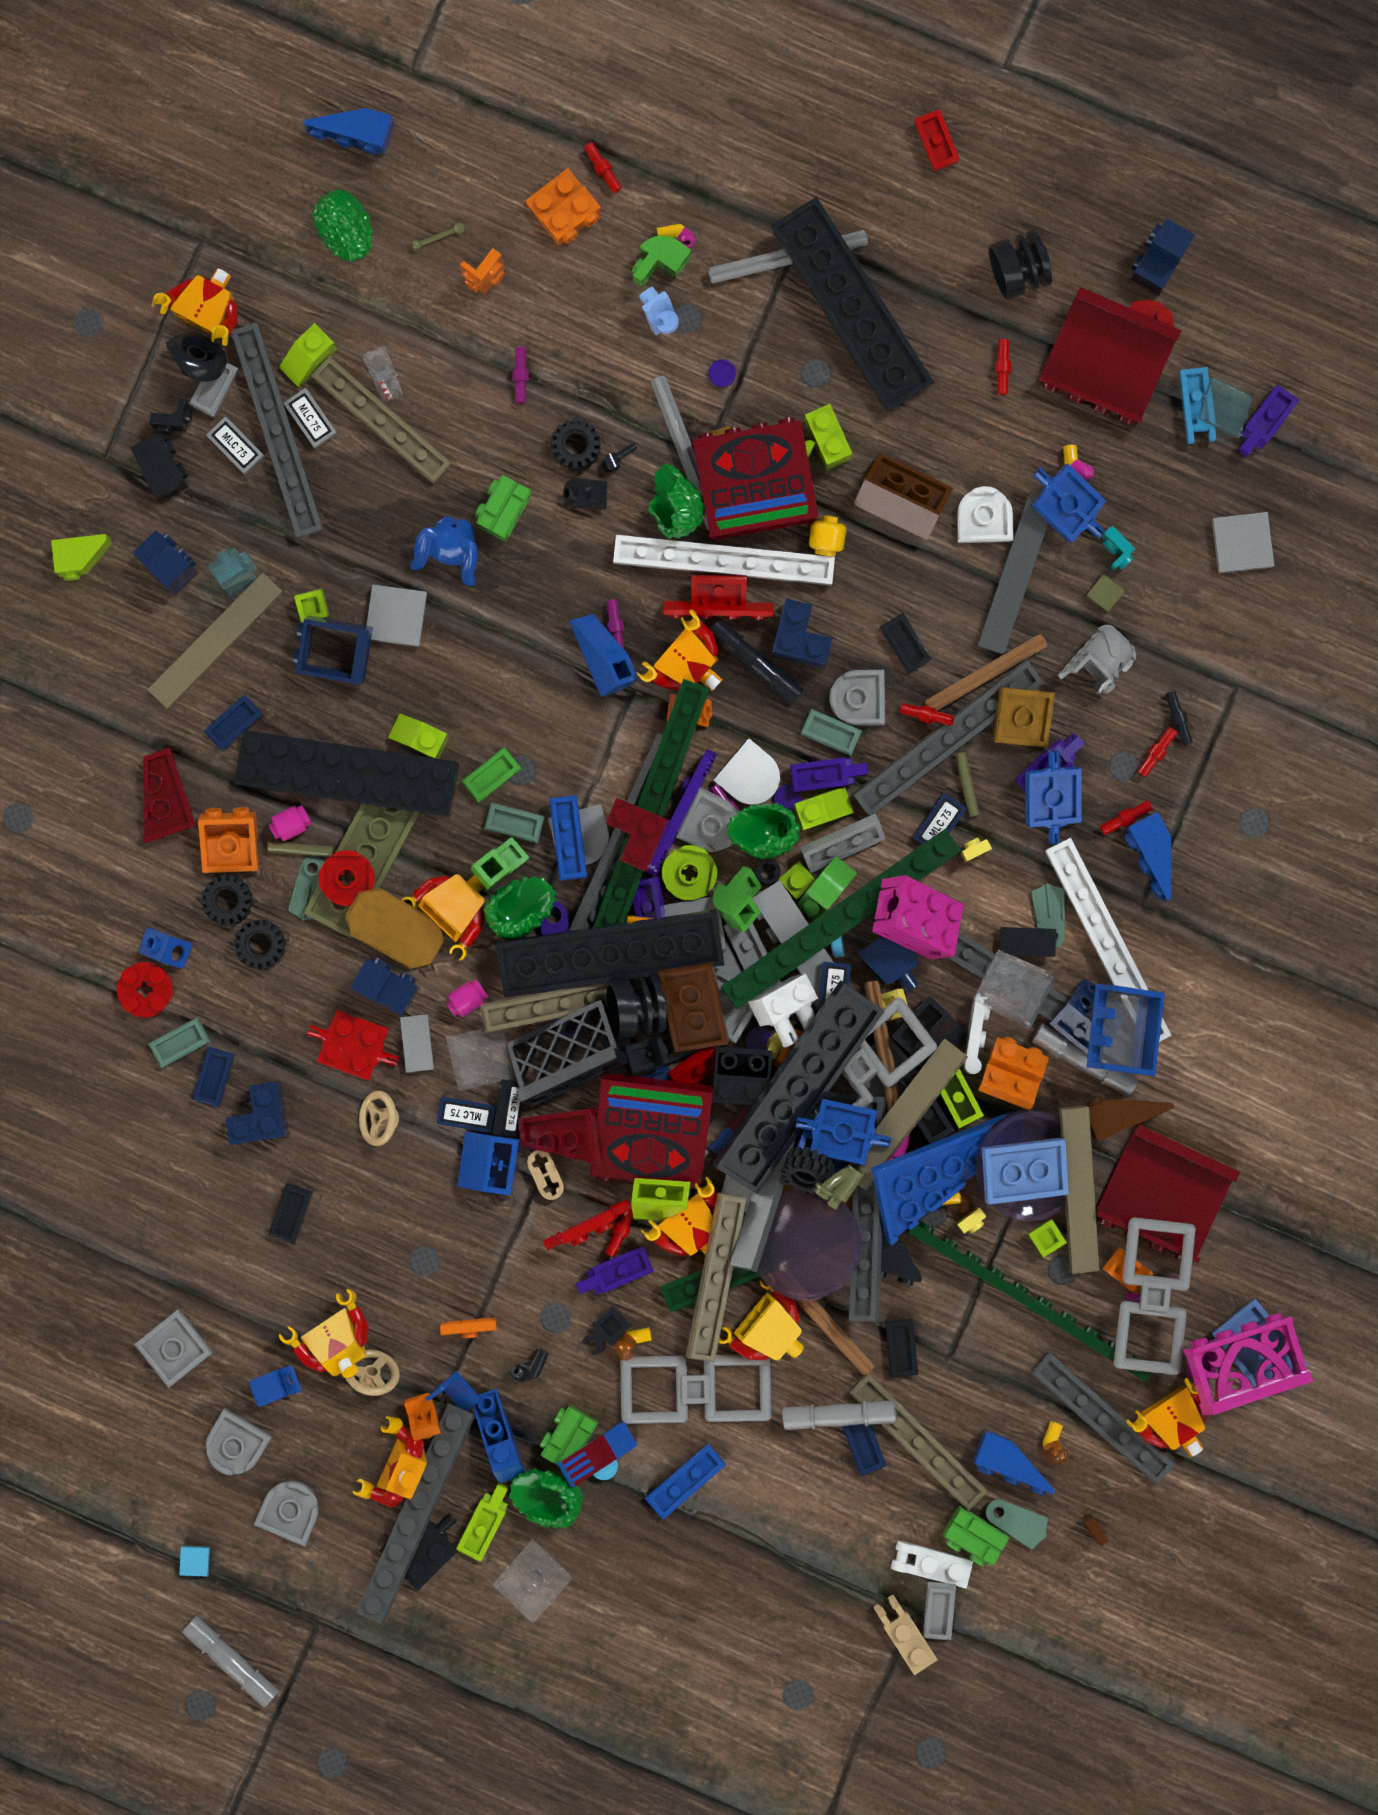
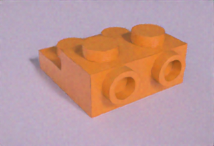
[525,168,602,246]
[198,807,259,873]
[978,1037,1049,1111]

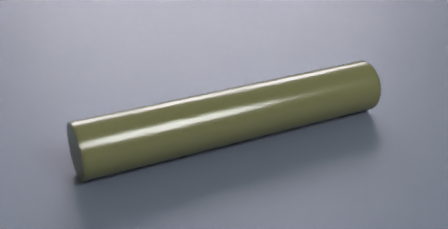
[955,752,980,817]
[268,841,334,857]

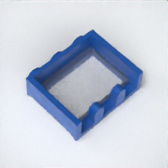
[1086,984,1165,1076]

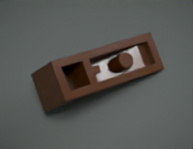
[1086,1096,1175,1141]

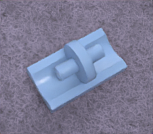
[639,286,679,335]

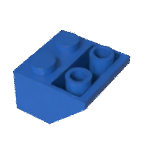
[457,1131,520,1195]

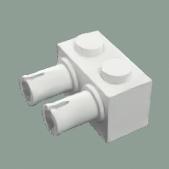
[748,974,818,1047]

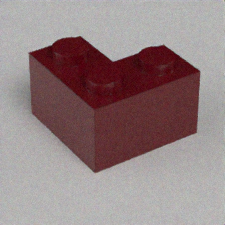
[606,798,670,872]

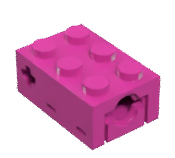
[872,875,964,960]

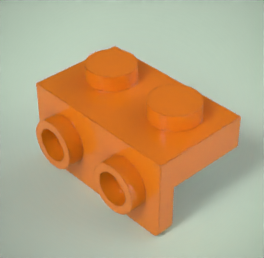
[460,248,505,294]

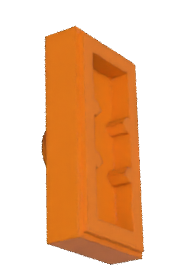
[440,1317,498,1338]

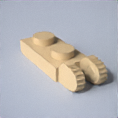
[873,1595,938,1675]

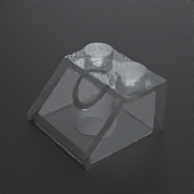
[974,950,1055,1029]
[446,1029,515,1091]
[492,1538,573,1623]

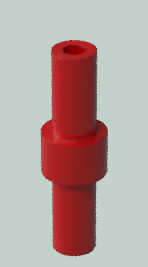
[583,142,622,194]
[995,339,1012,396]
[900,703,954,726]
[1137,727,1177,778]
[1099,800,1153,836]
[605,1203,633,1258]

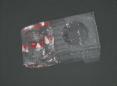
[362,346,404,403]

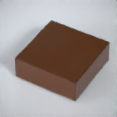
[1082,1513,1109,1546]

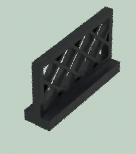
[506,1000,628,1107]

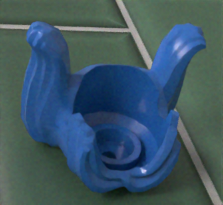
[410,516,478,586]

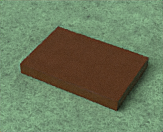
[658,962,730,1053]

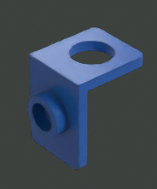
[138,927,192,969]
[249,1365,302,1407]
[426,1371,480,1411]

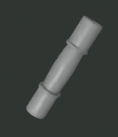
[1031,1023,1139,1098]
[783,1400,897,1430]
[181,1615,279,1708]

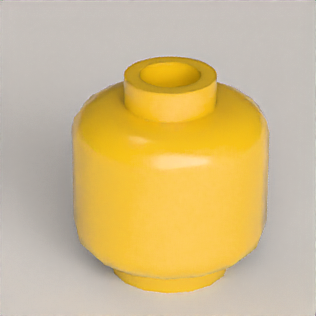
[809,515,846,556]

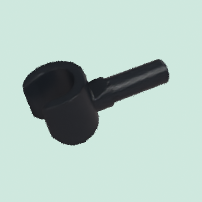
[603,443,638,473]

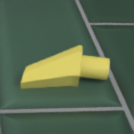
[766,1020,795,1059]

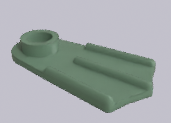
[288,856,324,921]
[1030,883,1065,948]
[986,1499,1048,1549]

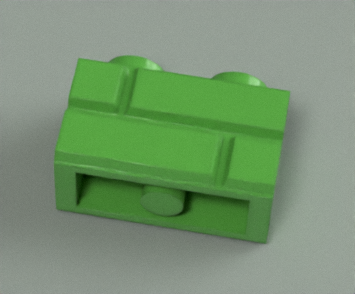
[474,475,532,542]
[540,1405,598,1465]
[942,1505,1009,1567]

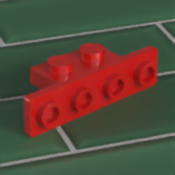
[663,575,774,620]

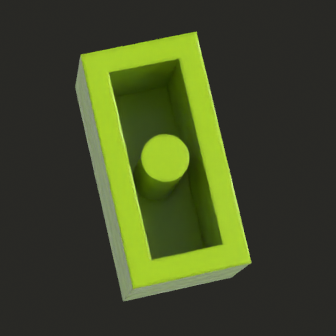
[804,404,852,471]
[939,1069,984,1129]

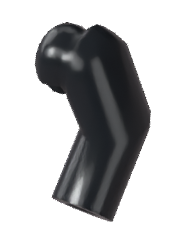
[511,1348,549,1382]

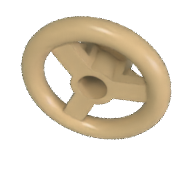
[359,1091,399,1146]
[346,1350,400,1396]

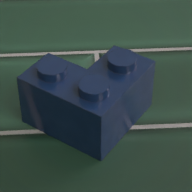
[1131,218,1195,295]
[132,530,198,596]
[772,598,833,669]
[350,957,420,1016]
[226,1081,289,1145]

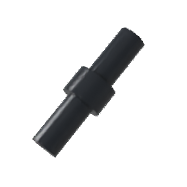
[1165,691,1193,746]

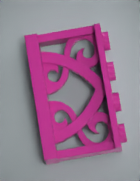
[1183,1313,1313,1415]

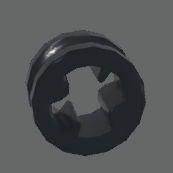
[756,859,781,885]

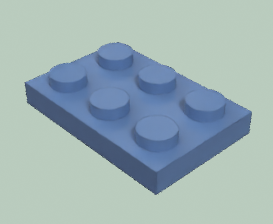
[982,1138,1069,1205]
[1211,1298,1308,1399]

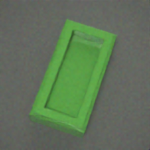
[462,747,522,803]

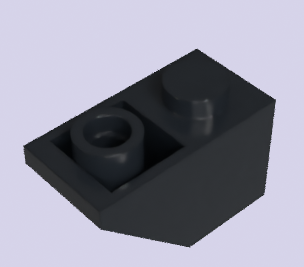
[881,1236,922,1286]

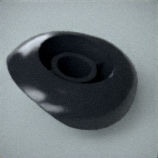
[166,333,227,382]

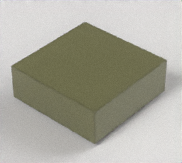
[1086,574,1125,613]

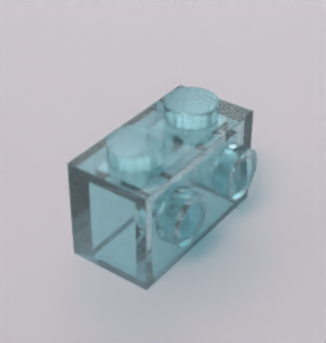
[207,547,257,597]

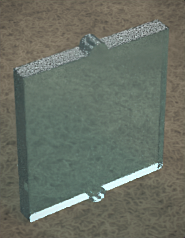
[1198,377,1252,438]

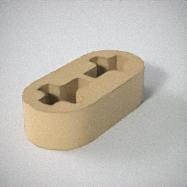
[527,1150,564,1200]

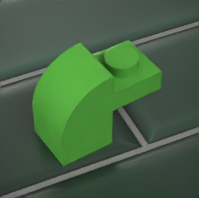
[632,236,692,288]
[470,837,529,891]
[796,856,857,921]
[713,866,762,932]

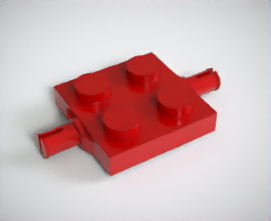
[307,1010,399,1082]
[542,1198,632,1251]

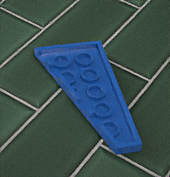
[871,1110,1025,1246]

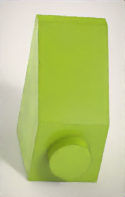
[279,323,337,388]
[51,534,112,581]
[388,713,449,759]
[793,787,854,831]
[631,1178,690,1221]

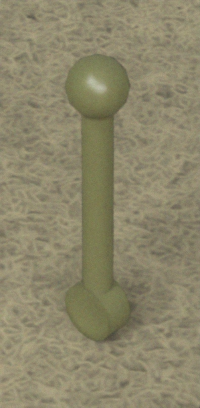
[411,223,465,251]

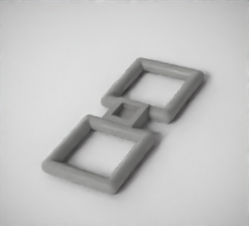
[810,998,937,1120]
[1114,1217,1196,1375]
[620,1354,771,1424]

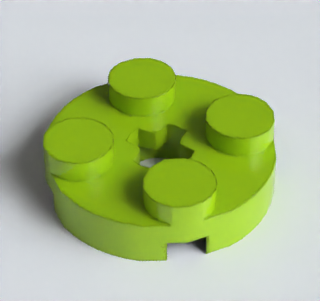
[662,845,717,901]

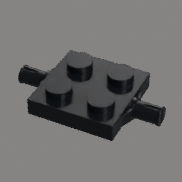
[379,1513,458,1591]

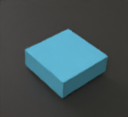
[179,1546,210,1576]

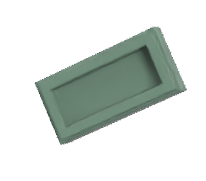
[800,709,862,757]
[484,802,545,844]
[148,1017,211,1068]

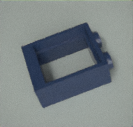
[293,615,373,685]

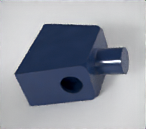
[856,936,920,993]

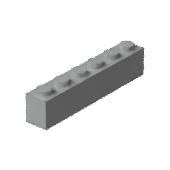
[752,880,834,1011]

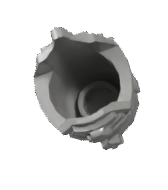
[1058,625,1136,694]

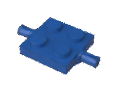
[1031,464,1106,543]
[1025,750,1082,844]
[796,1099,892,1167]

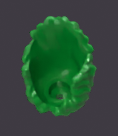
[311,190,374,263]
[648,463,705,539]
[727,803,800,859]
[483,876,556,940]
[509,1468,583,1529]

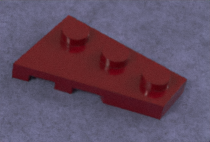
[143,747,197,844]
[518,1108,601,1165]

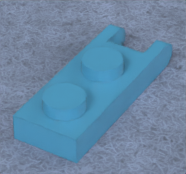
[1179,367,1216,444]

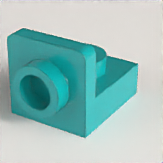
[1101,526,1135,571]

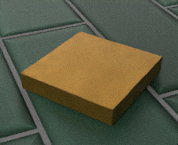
[992,686,1055,748]

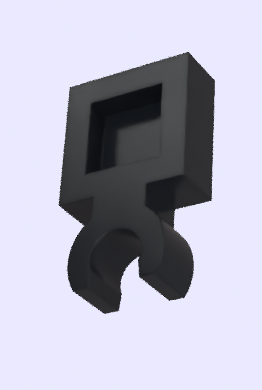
[582,1306,633,1355]

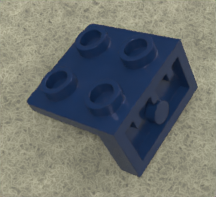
[1050,979,1126,1055]

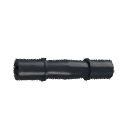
[710,618,804,706]

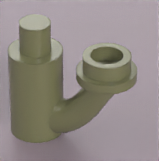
[814,1164,865,1209]

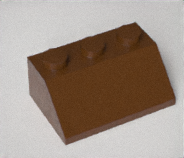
[853,452,953,541]

